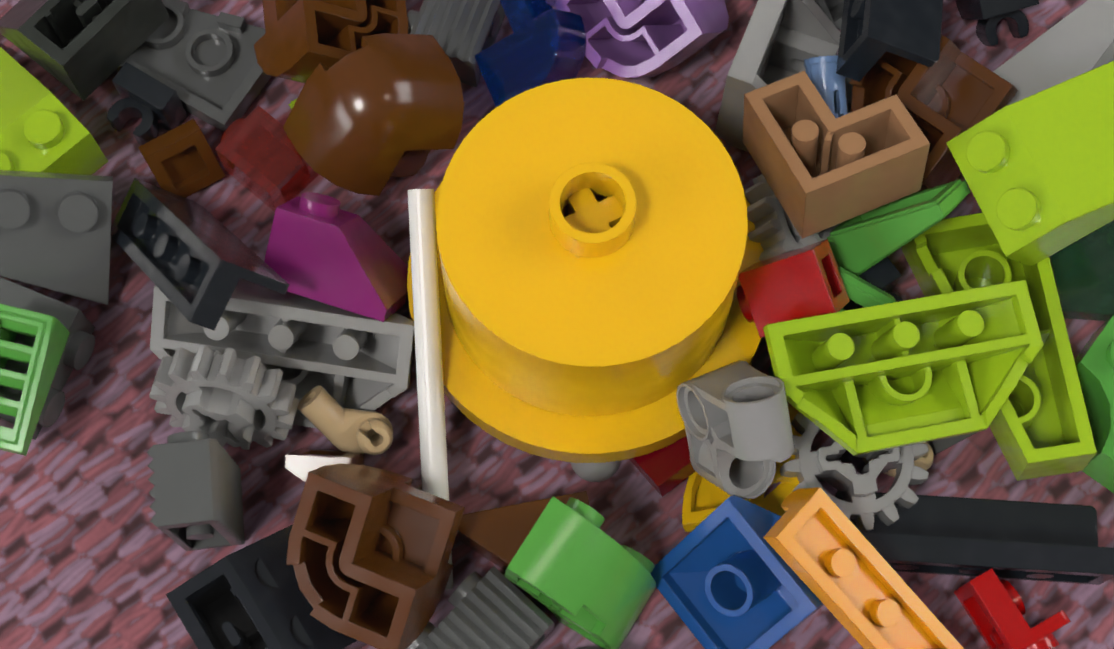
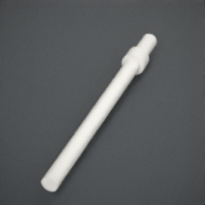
[408,189,453,590]

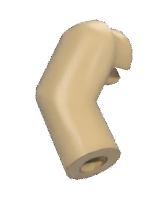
[297,385,393,455]

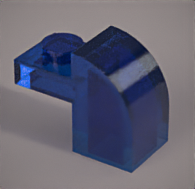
[475,0,586,107]

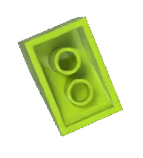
[0,47,108,175]
[946,61,1114,267]

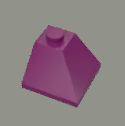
[264,192,408,322]

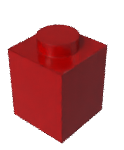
[737,239,850,338]

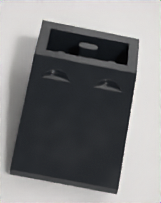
[166,525,367,649]

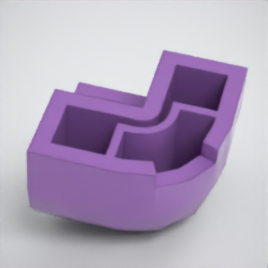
[552,0,729,78]

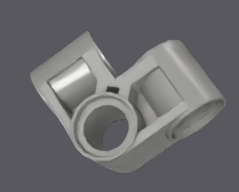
[676,360,795,499]

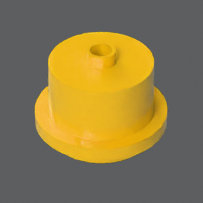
[407,78,764,463]

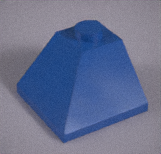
[651,495,824,649]

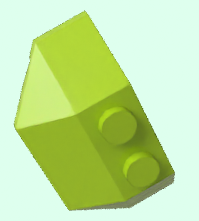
[763,280,1044,456]

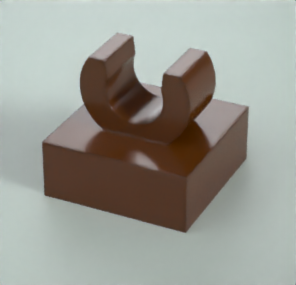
[138,118,226,198]

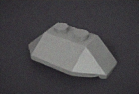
[150,278,415,428]

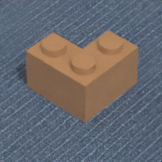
[743,71,930,239]

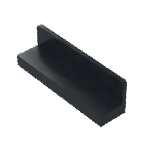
[836,0,943,82]
[111,178,290,330]
[835,491,1114,585]

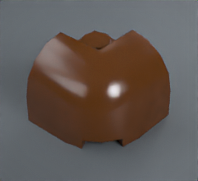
[254,0,409,83]
[283,33,464,196]
[849,34,1018,188]
[286,463,465,649]

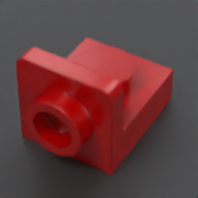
[954,568,1071,649]

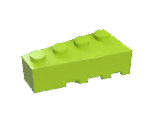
[902,212,1097,481]

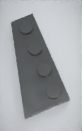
[115,0,272,135]
[0,170,113,305]

